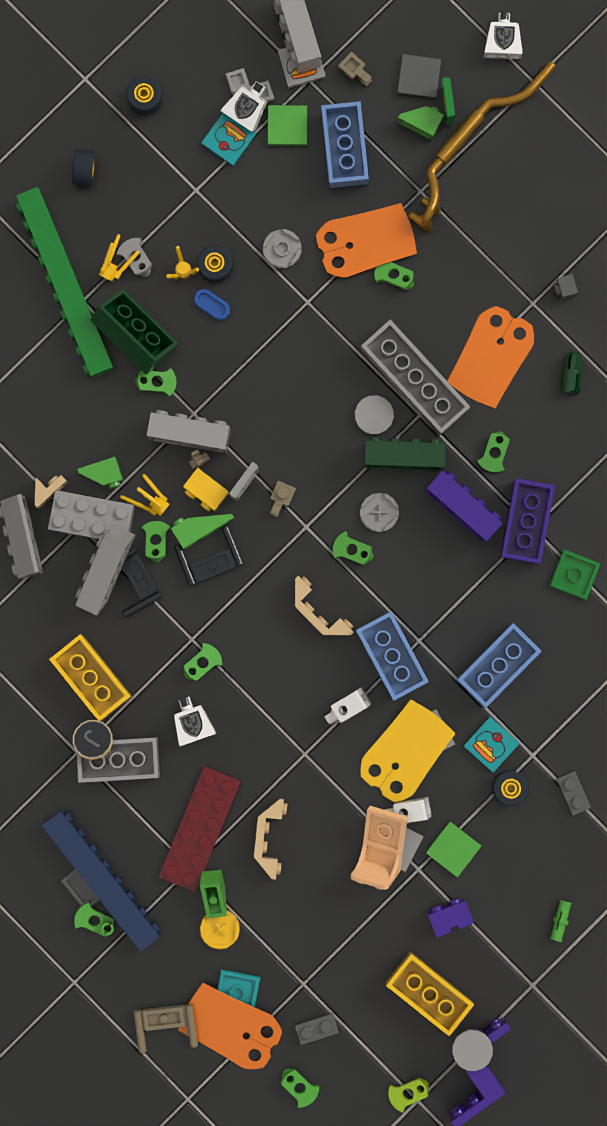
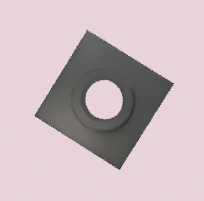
[554,274,578,300]

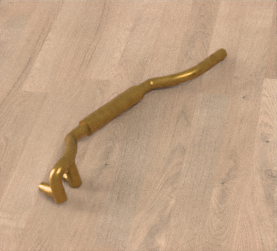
[409,61,556,232]

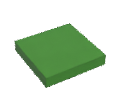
[268,105,307,146]
[426,821,481,878]

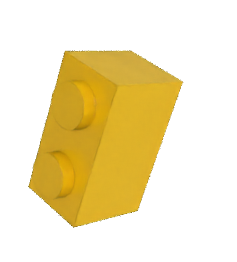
[183,468,229,512]

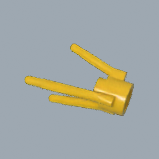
[99,234,140,281]
[166,246,199,280]
[120,474,170,516]

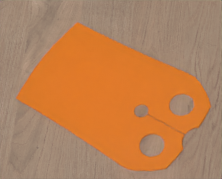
[316,203,417,277]
[447,306,534,408]
[178,983,282,1069]

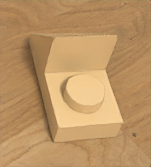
[35,475,68,509]

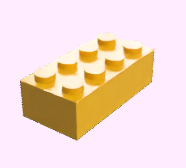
[49,634,132,721]
[385,952,474,1036]

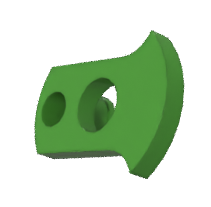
[374,262,414,290]
[135,368,176,397]
[477,431,510,472]
[141,521,171,563]
[333,531,373,565]
[183,643,222,681]
[74,901,114,936]
[280,1069,319,1108]

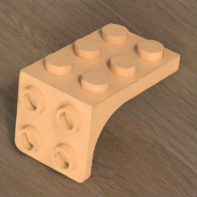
[350,806,408,890]

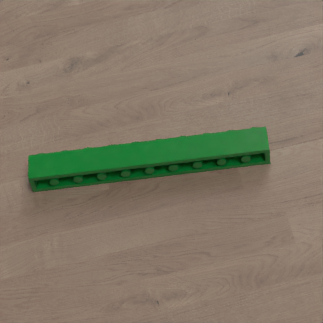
[15,187,114,379]

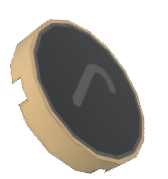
[73,720,113,760]

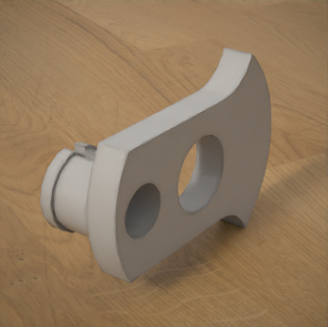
[117,238,152,277]

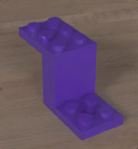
[449,1017,511,1126]

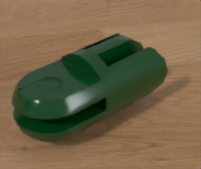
[561,352,583,396]

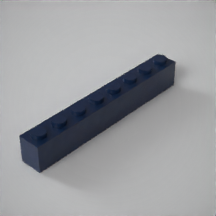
[42,810,161,952]

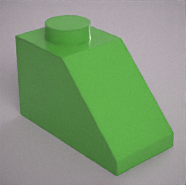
[398,106,444,140]
[77,457,124,489]
[200,869,227,918]

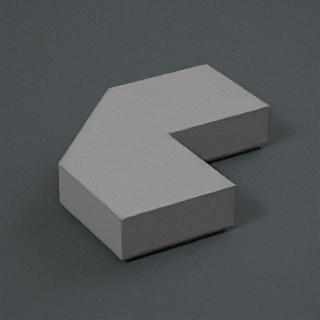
[225,68,275,103]

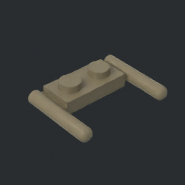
[133,1004,198,1054]

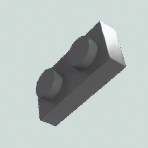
[556,771,591,815]
[295,1013,339,1045]

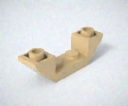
[295,576,354,636]
[254,798,287,880]

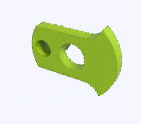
[388,1078,429,1113]

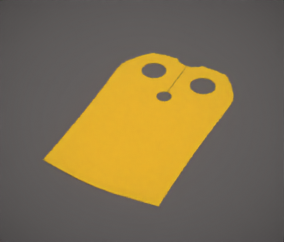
[361,700,455,802]

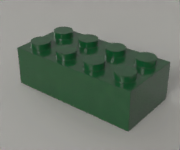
[90,289,179,375]
[364,437,446,471]

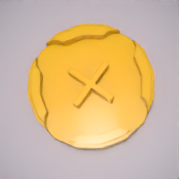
[200,910,240,949]

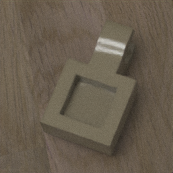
[338,51,372,87]
[189,449,211,470]
[270,481,296,518]

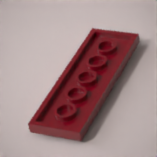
[159,766,241,892]

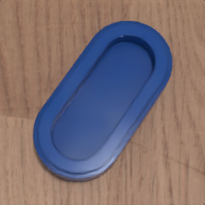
[194,289,230,321]

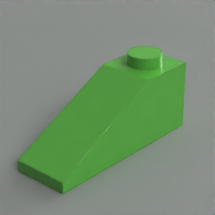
[171,514,235,550]

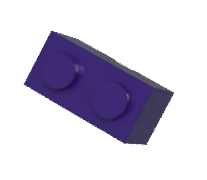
[427,897,474,938]

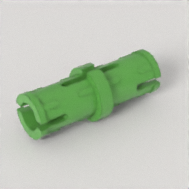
[550,900,572,942]

